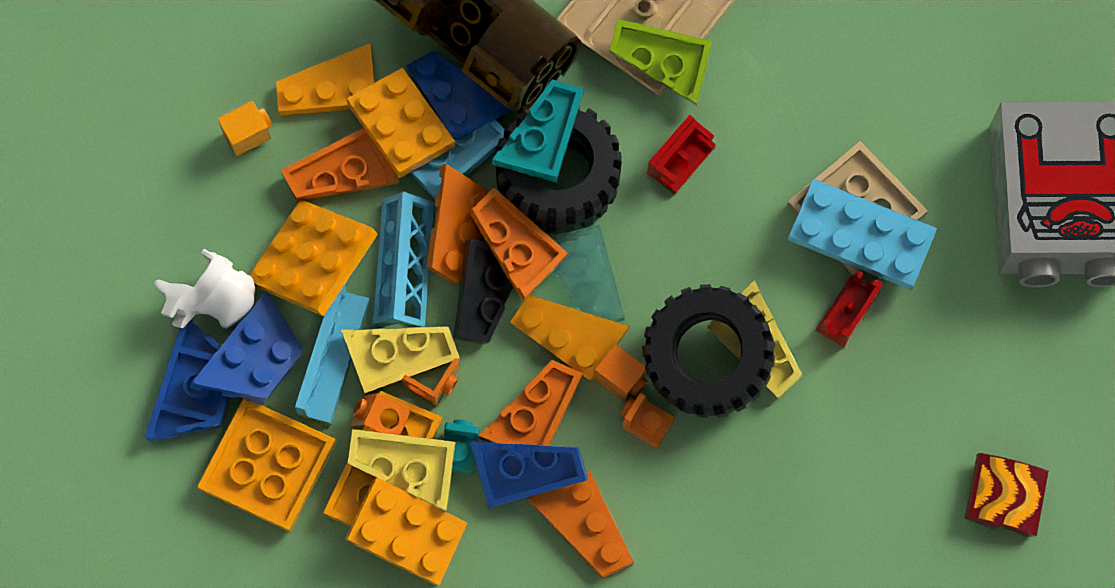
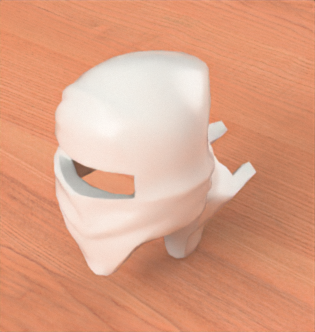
[153,249,255,329]

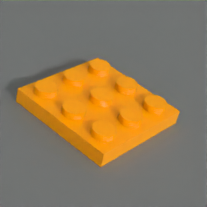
[249,199,378,316]
[197,398,336,533]

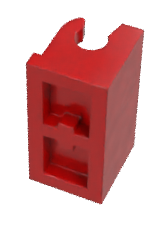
[647,114,716,195]
[816,271,883,348]

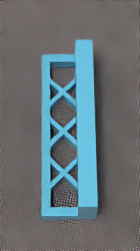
[373,192,434,328]
[295,285,370,426]

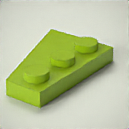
[610,19,712,106]

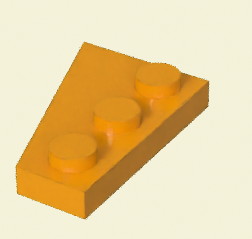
[276,43,375,116]
[510,295,631,381]

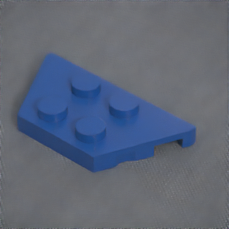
[190,291,303,404]
[145,320,230,442]

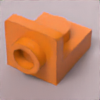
[620,392,675,448]

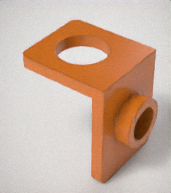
[402,358,460,406]
[349,394,410,435]

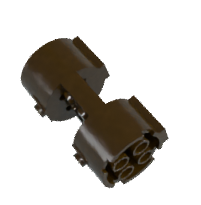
[375,0,581,114]

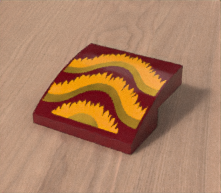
[964,453,1049,537]

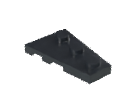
[453,239,514,344]

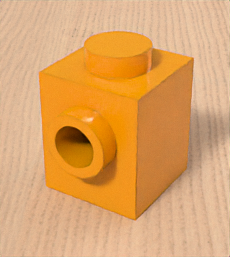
[217,100,272,157]

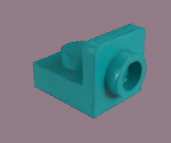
[444,419,479,475]

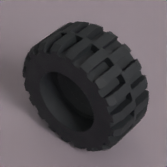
[496,106,622,233]
[642,284,775,418]

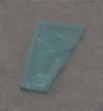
[549,225,625,322]

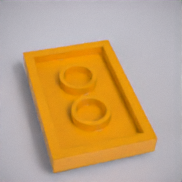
[347,68,455,179]
[345,477,467,586]

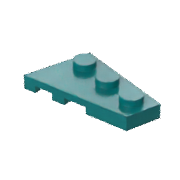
[492,80,584,182]

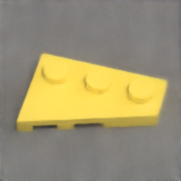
[707,280,802,399]
[341,327,460,394]
[348,429,456,511]

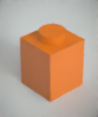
[594,344,648,402]

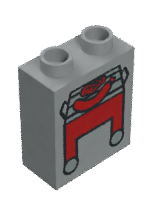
[989,102,1115,287]

